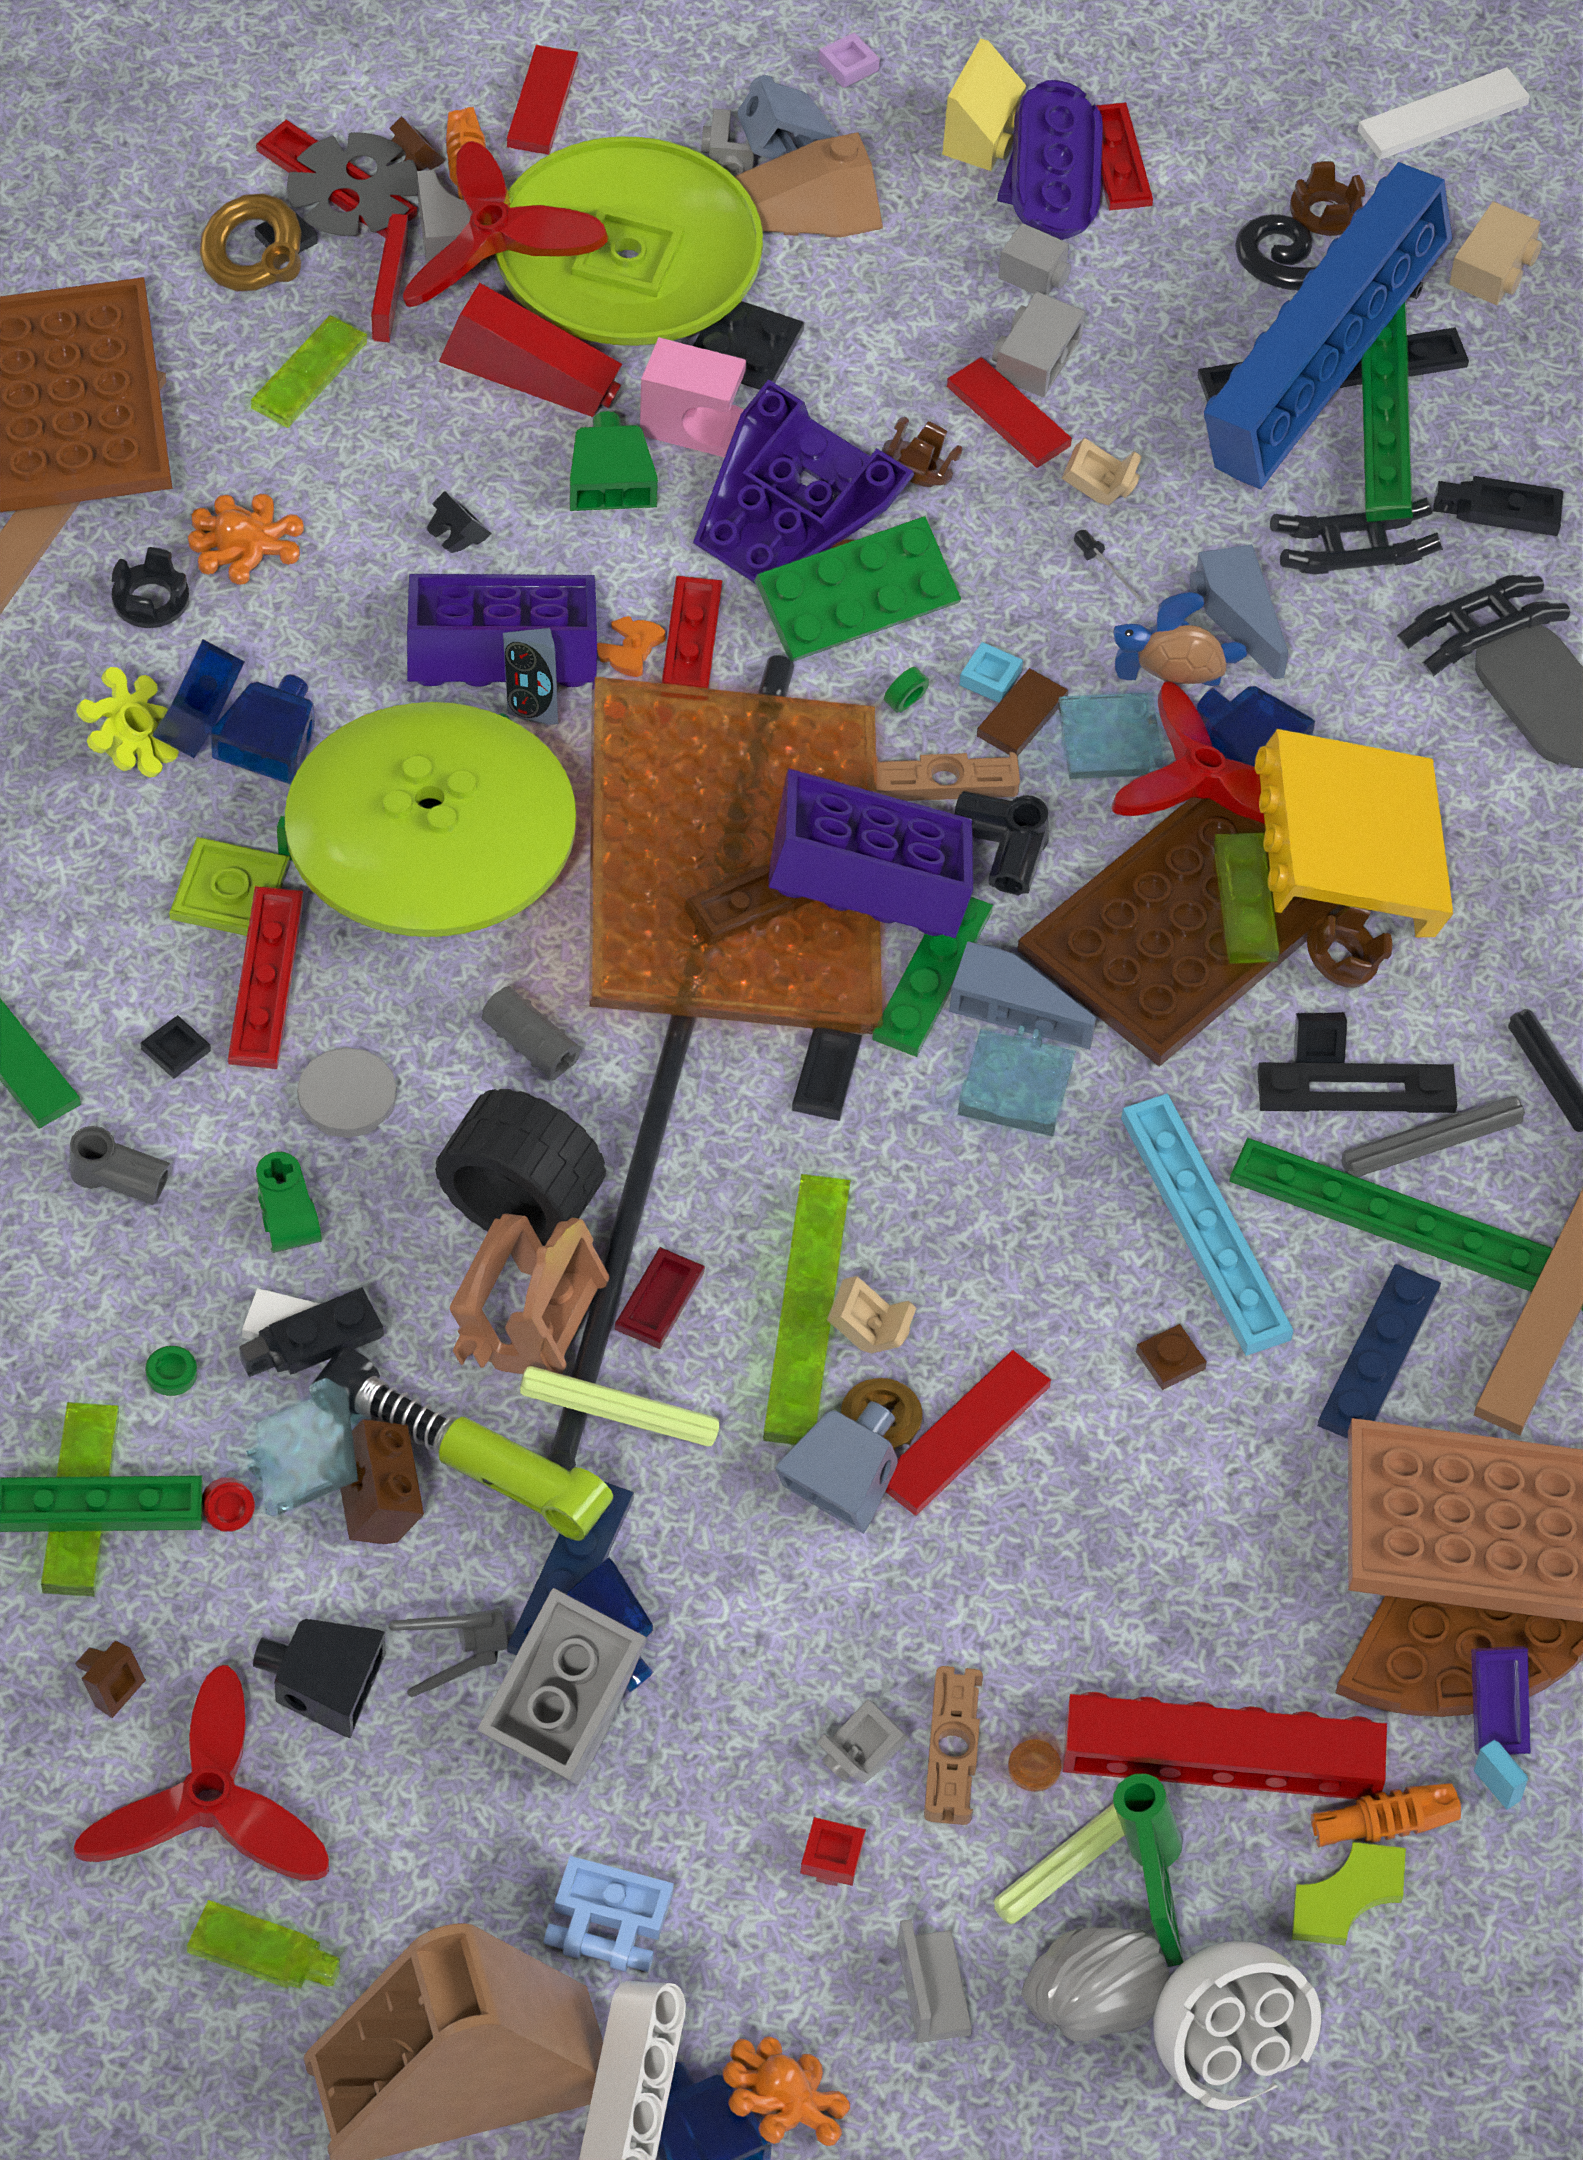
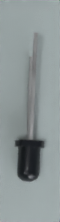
[1074,529,1144,604]

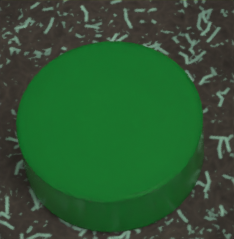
[884,667,929,713]
[145,1346,197,1396]

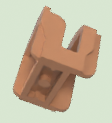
[450,1214,610,1374]

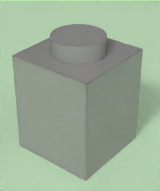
[998,223,1071,296]

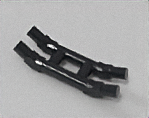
[1270,497,1443,575]
[1397,575,1570,677]

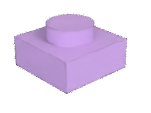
[818,32,880,88]

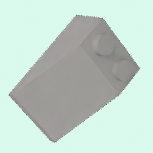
[477,1588,647,1785]

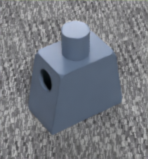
[737,75,839,159]
[775,1401,898,1534]

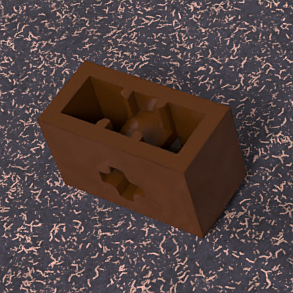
[334,1419,424,1544]

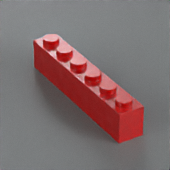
[1062,1692,1387,1800]

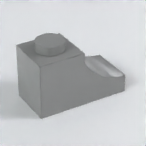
[417,170,471,263]

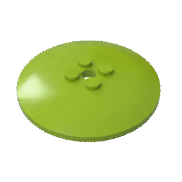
[495,136,763,346]
[285,702,576,937]

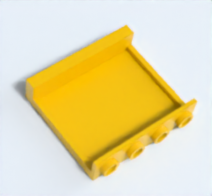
[1255,729,1454,938]

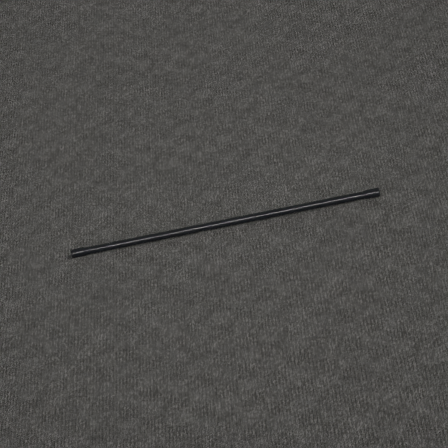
[546,655,794,1470]

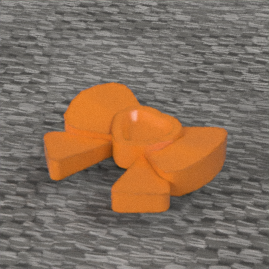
[597,616,666,677]

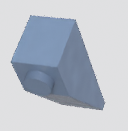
[1190,544,1289,679]
[949,942,1096,1050]

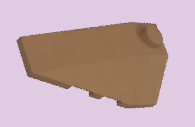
[734,132,883,238]

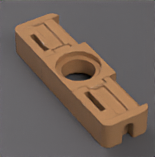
[870,752,1020,801]
[924,1666,983,1825]

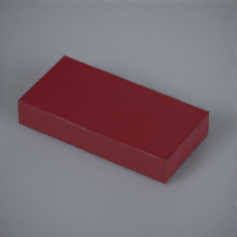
[615,1247,705,1349]

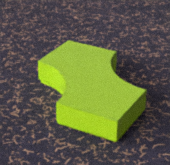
[1292,1842,1406,1946]

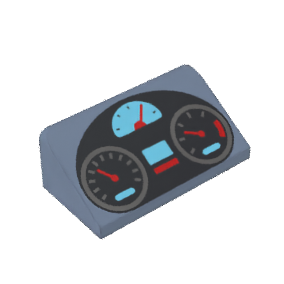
[503,628,559,725]

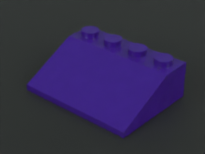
[407,574,597,687]
[769,768,973,938]

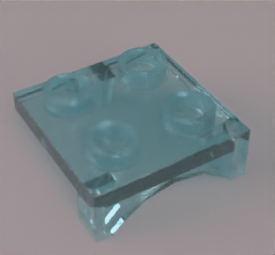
[1058,692,1164,779]
[957,1026,1076,1137]
[246,1378,358,1516]

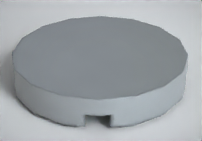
[297,1047,397,1138]

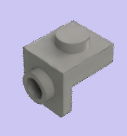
[701,108,754,176]
[817,1699,910,1783]

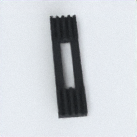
[1257,1062,1458,1113]

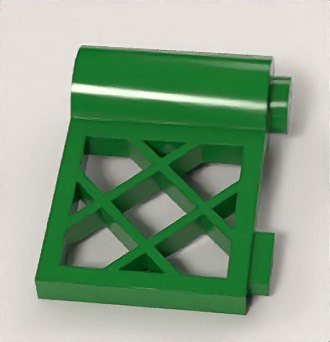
[1113,1774,1184,1967]

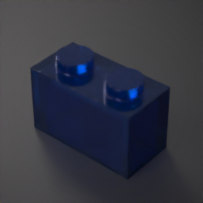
[152,639,245,758]

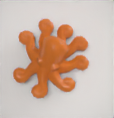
[188,493,304,585]
[723,2036,850,2146]

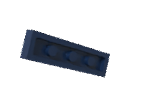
[1317,1264,1441,1439]
[507,1482,634,1655]

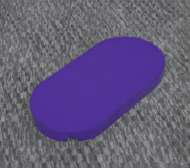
[1011,80,1103,240]

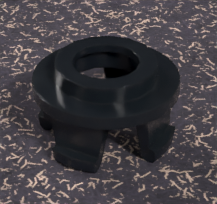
[111,547,189,628]

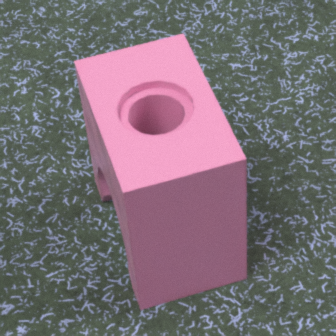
[640,337,746,457]

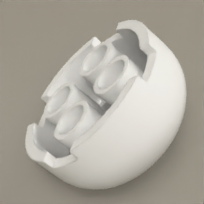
[1154,1941,1321,2110]

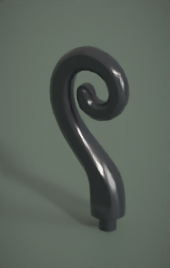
[1235,214,1423,299]

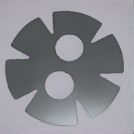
[287,132,418,236]

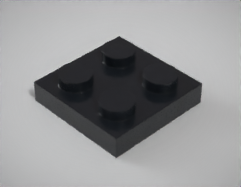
[693,301,804,390]

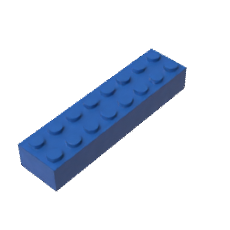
[1204,162,1453,490]

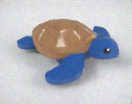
[1113,592,1247,686]

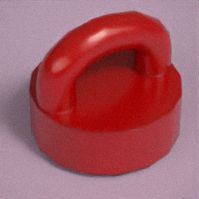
[202,1477,255,1532]

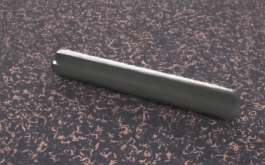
[1341,1096,1525,1177]

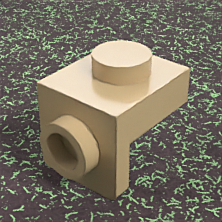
[1061,437,1142,505]
[827,1276,916,1354]

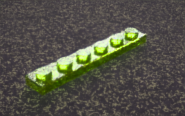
[763,1174,851,1445]

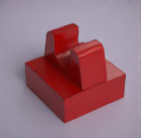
[800,1817,866,1886]

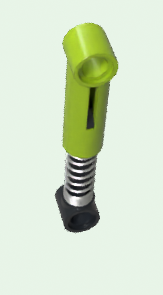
[309,1347,613,1541]

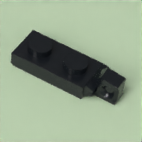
[1433,476,1564,536]
[239,1287,384,1377]

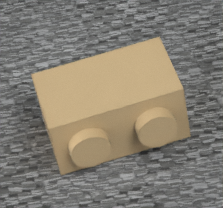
[1449,201,1542,305]

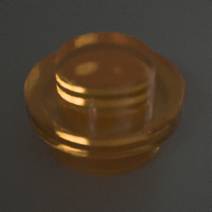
[1008,1739,1061,1792]

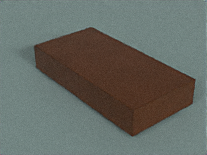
[977,668,1068,757]

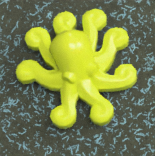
[76,667,181,778]

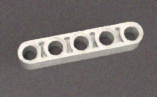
[579,1981,686,2160]

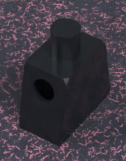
[253,1619,386,1738]

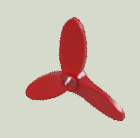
[403,141,609,307]
[1111,681,1265,824]
[73,1665,329,1881]

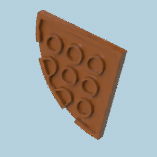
[1335,1596,1583,1717]

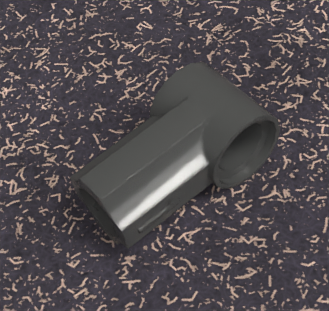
[69,1126,171,1205]

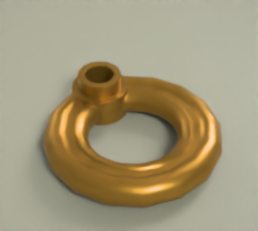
[199,193,301,292]

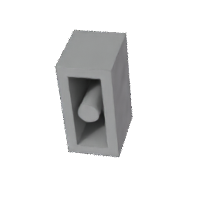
[992,291,1085,398]

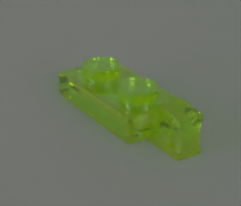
[187,1900,340,1989]

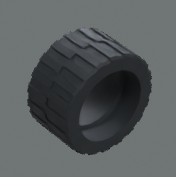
[435,1089,606,1246]

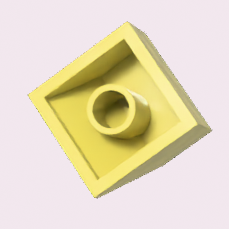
[942,38,1026,171]

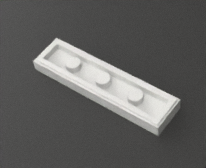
[1358,67,1530,160]

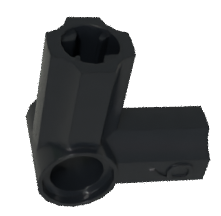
[954,791,1049,896]

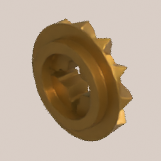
[841,1378,923,1450]

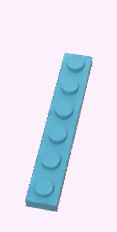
[1121,1093,1294,1356]

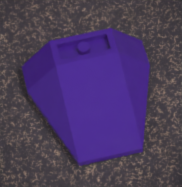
[693,379,914,584]

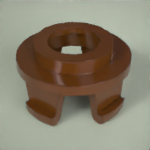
[1290,161,1365,236]
[881,416,963,487]
[1307,906,1393,988]

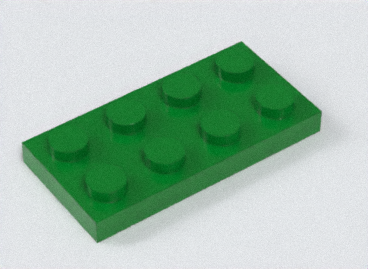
[754,516,961,662]

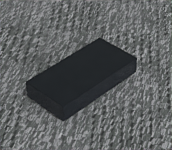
[792,1025,862,1121]

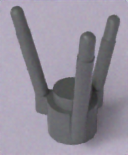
[389,1608,508,1697]

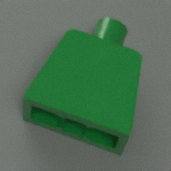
[569,411,658,511]

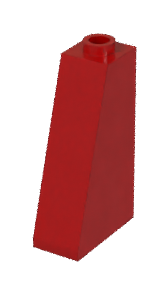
[438,282,622,417]

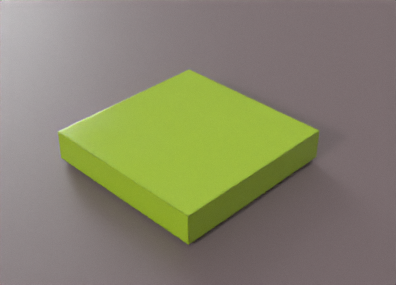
[169,837,290,936]

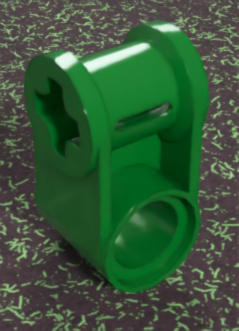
[256,1151,322,1253]

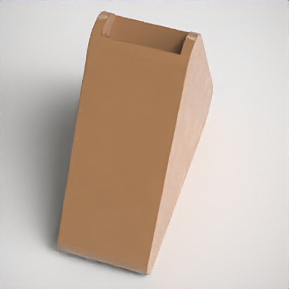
[303,1923,603,2160]

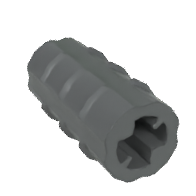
[481,986,581,1080]

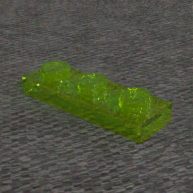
[250,315,367,428]
[1213,833,1279,963]

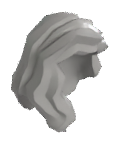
[1021,1927,1170,2041]

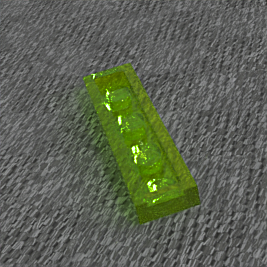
[41,1402,120,1597]

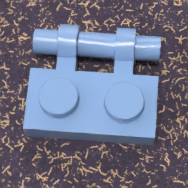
[544,1856,674,1972]

